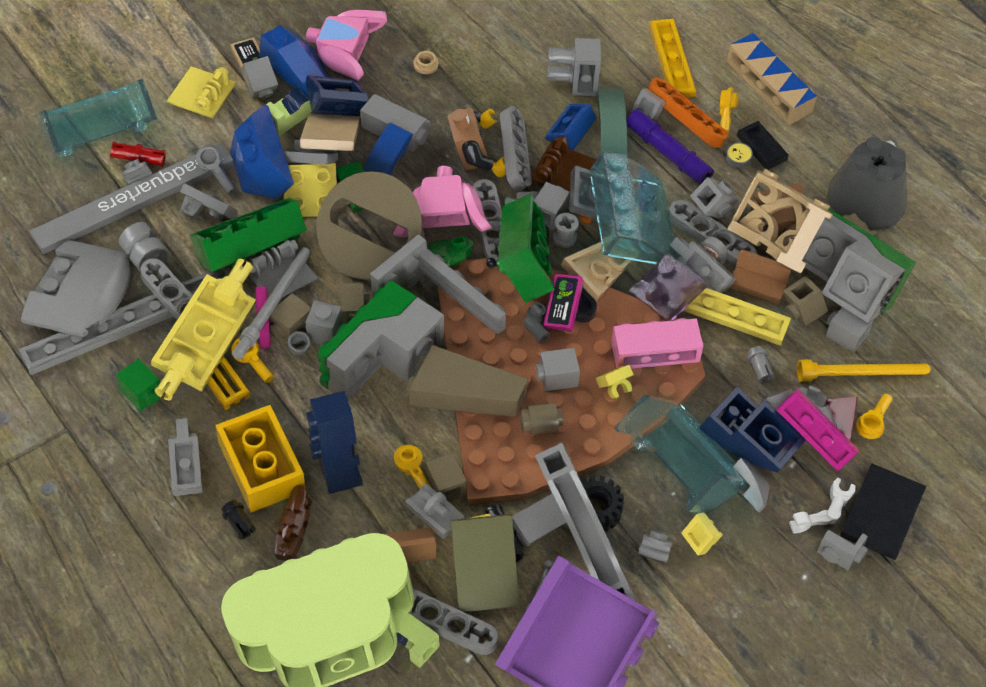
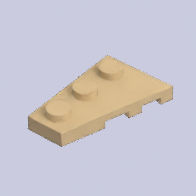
[561,232,640,302]

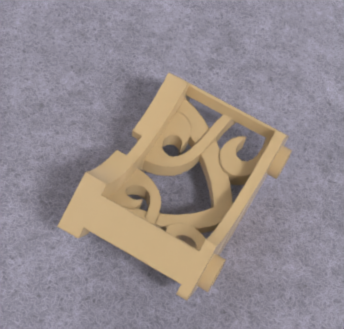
[727,169,833,273]

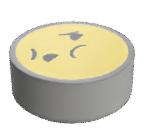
[726,143,753,168]

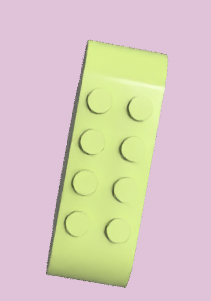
[221,533,414,687]

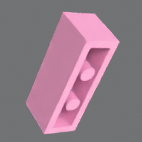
[611,318,703,369]

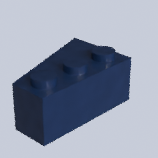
[306,391,363,494]

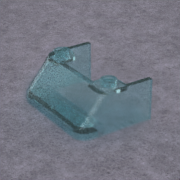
[36,79,157,158]
[614,394,748,514]

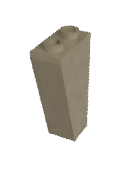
[406,345,528,417]

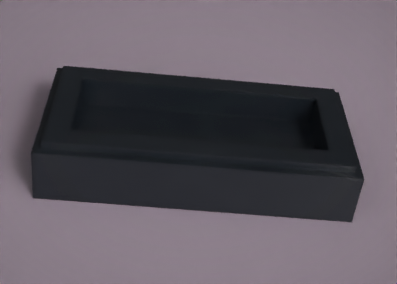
[737,121,789,170]

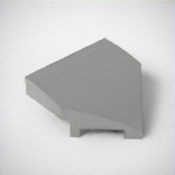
[283,140,338,165]

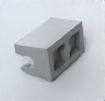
[512,493,567,548]

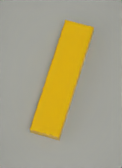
[649,18,696,98]

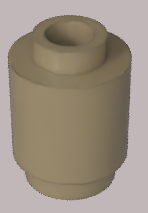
[520,403,563,435]

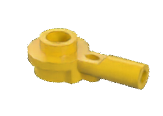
[720,87,739,134]
[231,338,274,384]
[855,394,893,439]
[393,445,432,490]

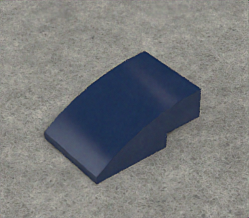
[699,387,806,472]

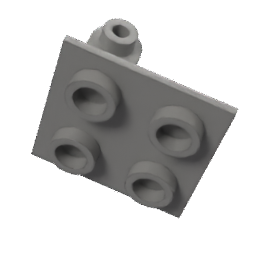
[243,240,318,300]

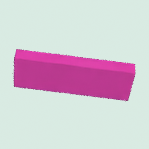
[776,389,860,472]

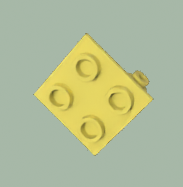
[167,66,236,119]
[284,163,337,217]

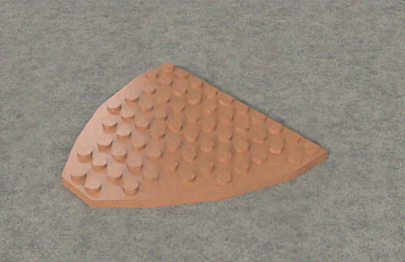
[436,258,705,505]

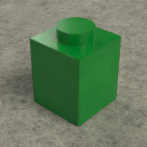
[116,358,161,411]

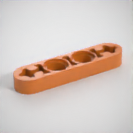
[647,78,728,148]

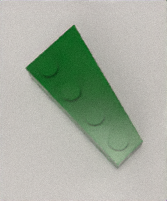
[497,193,555,303]
[190,198,307,272]

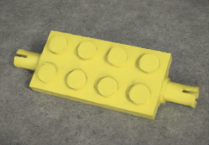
[151,259,256,401]

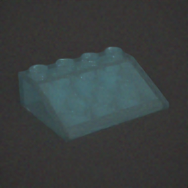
[590,151,678,268]

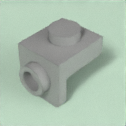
[817,530,868,571]

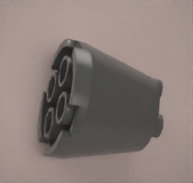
[827,137,908,229]

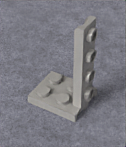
[370,234,506,333]

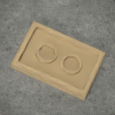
[300,113,360,151]

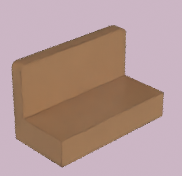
[729,249,792,306]
[383,528,436,563]

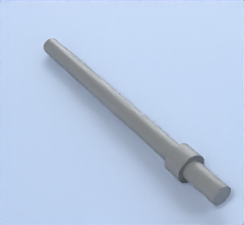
[232,247,311,359]

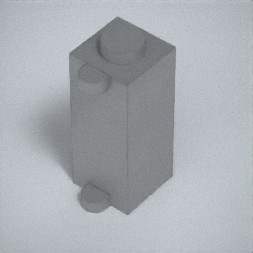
[360,94,431,152]

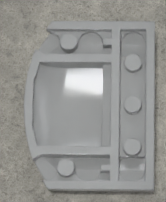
[21,240,131,337]

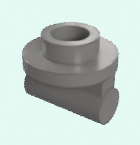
[122,159,152,186]
[638,530,673,563]

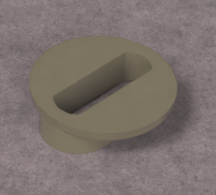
[316,172,425,279]

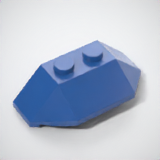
[230,104,294,200]

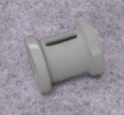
[553,213,579,248]

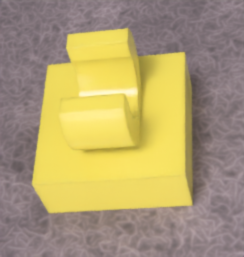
[595,365,634,399]
[681,512,723,556]

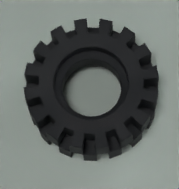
[581,476,624,532]

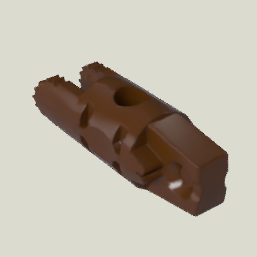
[274,485,312,561]

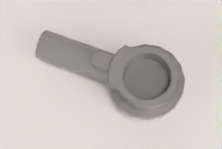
[196,145,235,194]

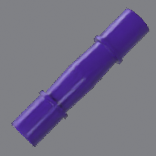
[626,109,714,185]

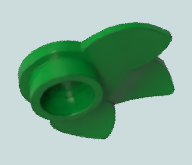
[428,236,474,268]

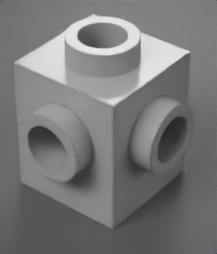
[690,177,738,219]

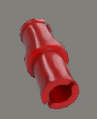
[110,142,166,167]

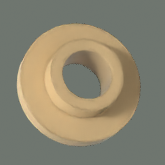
[413,51,439,74]

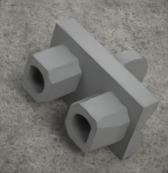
[405,483,464,539]

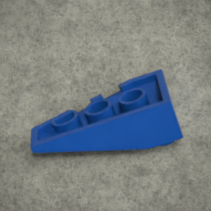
[259,25,338,98]

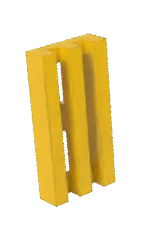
[207,356,250,411]

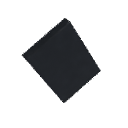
[840,463,926,560]

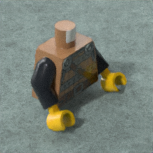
[447,107,506,177]

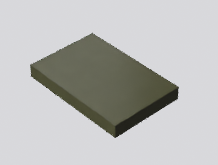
[450,514,520,612]

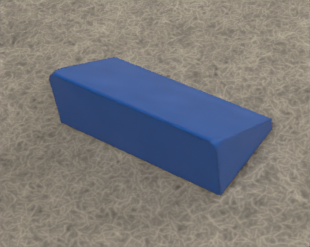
[545,104,596,150]

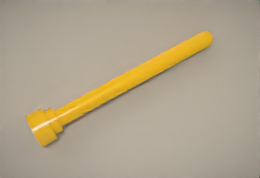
[797,359,931,382]

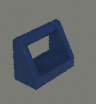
[306,75,369,116]

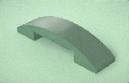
[597,87,627,169]

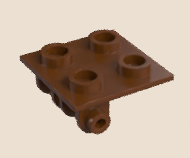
[531,136,598,192]

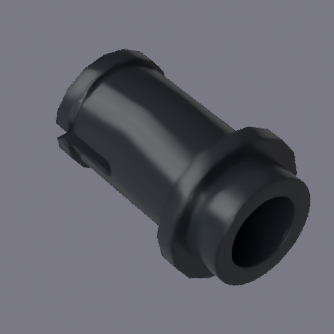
[221,500,256,540]

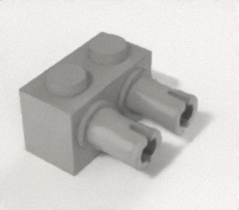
[547,38,601,96]

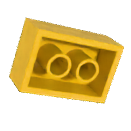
[215,405,305,513]

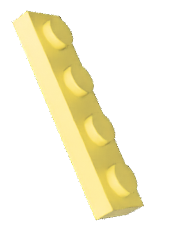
[677,281,791,346]

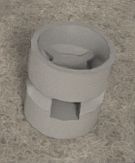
[119,222,169,273]

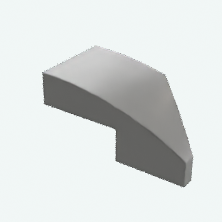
[733,458,770,513]

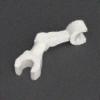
[789,478,855,534]

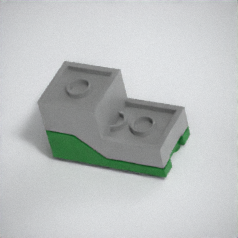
[803,209,916,323]
[318,280,444,400]

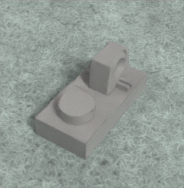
[180,183,238,220]

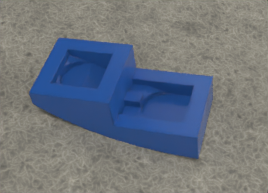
[363,123,413,175]

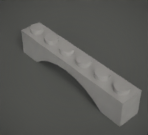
[535,443,637,602]

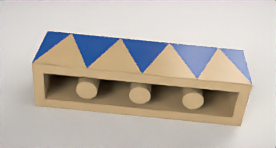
[727,33,817,125]

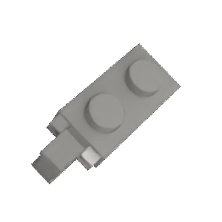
[670,237,737,294]
[168,418,203,496]

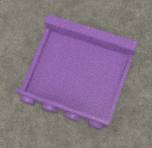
[495,555,660,687]

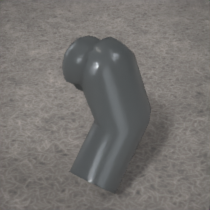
[524,302,550,344]

